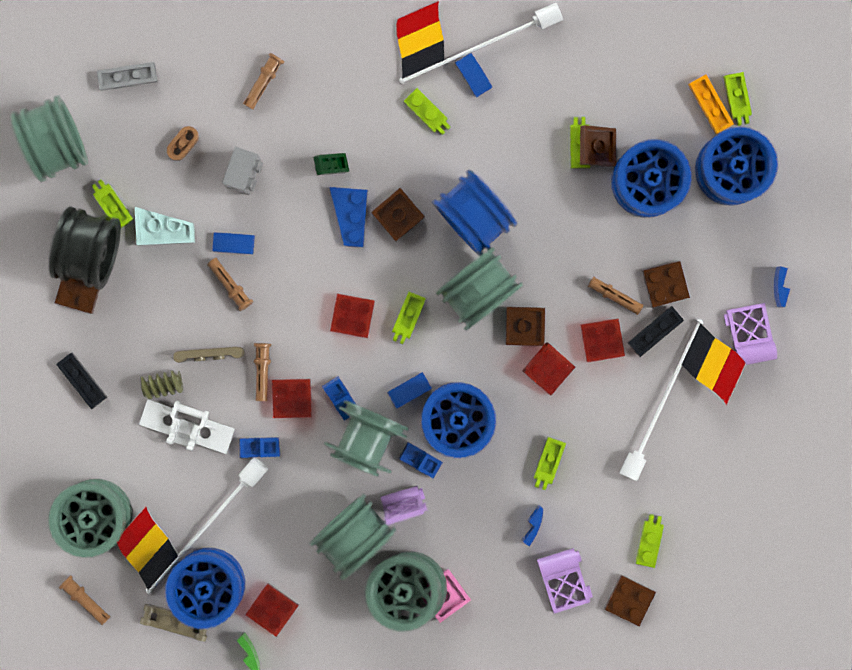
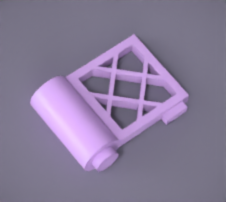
[723,303,777,365]
[381,486,427,525]
[537,548,593,614]

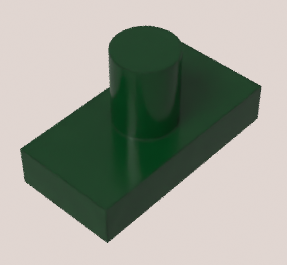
[313,153,350,176]

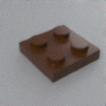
[580,125,616,167]
[371,188,425,242]
[642,261,690,308]
[54,278,100,314]
[506,307,545,346]
[604,575,656,627]

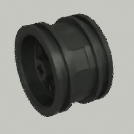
[49,206,121,290]

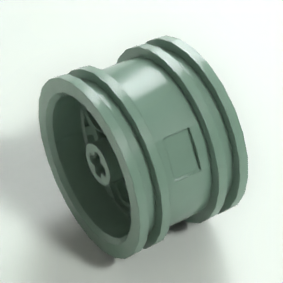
[11,95,88,182]
[436,247,523,331]
[49,479,133,558]
[309,493,397,580]
[365,551,447,632]

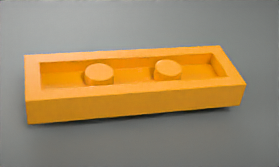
[688,74,734,134]

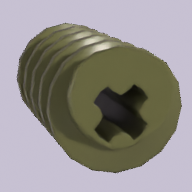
[141,370,183,400]

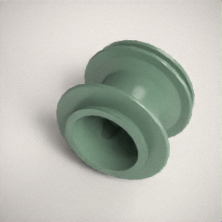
[324,400,409,477]

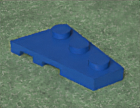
[329,187,368,247]

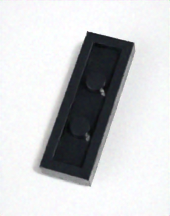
[627,306,684,357]
[56,352,108,409]

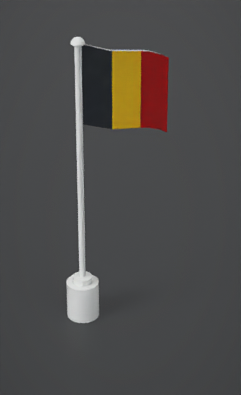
[396,1,563,84]
[620,319,746,481]
[117,457,268,594]

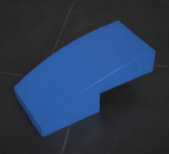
[455,53,493,97]
[212,232,255,254]
[774,266,790,308]
[387,372,432,409]
[322,376,357,421]
[239,437,280,458]
[398,442,443,479]
[522,505,543,546]

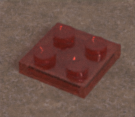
[330,293,375,338]
[580,318,625,363]
[522,342,575,396]
[272,379,312,418]
[245,583,299,637]

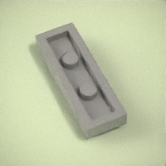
[97,62,158,91]

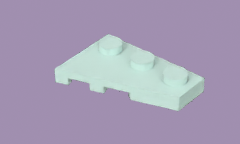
[135,207,195,245]

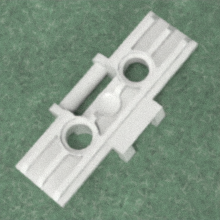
[139,399,235,454]

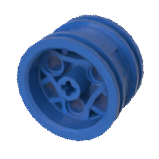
[695,127,778,206]
[611,139,692,218]
[432,169,518,256]
[422,382,496,458]
[165,548,246,629]

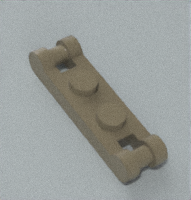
[173,347,245,363]
[140,604,209,642]

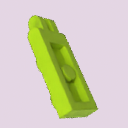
[723,72,752,126]
[404,88,451,135]
[570,117,590,169]
[92,179,134,228]
[392,291,426,345]
[533,437,566,490]
[635,514,664,568]

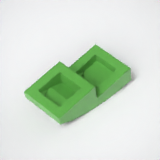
[237,632,260,670]

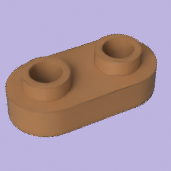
[167,126,199,161]

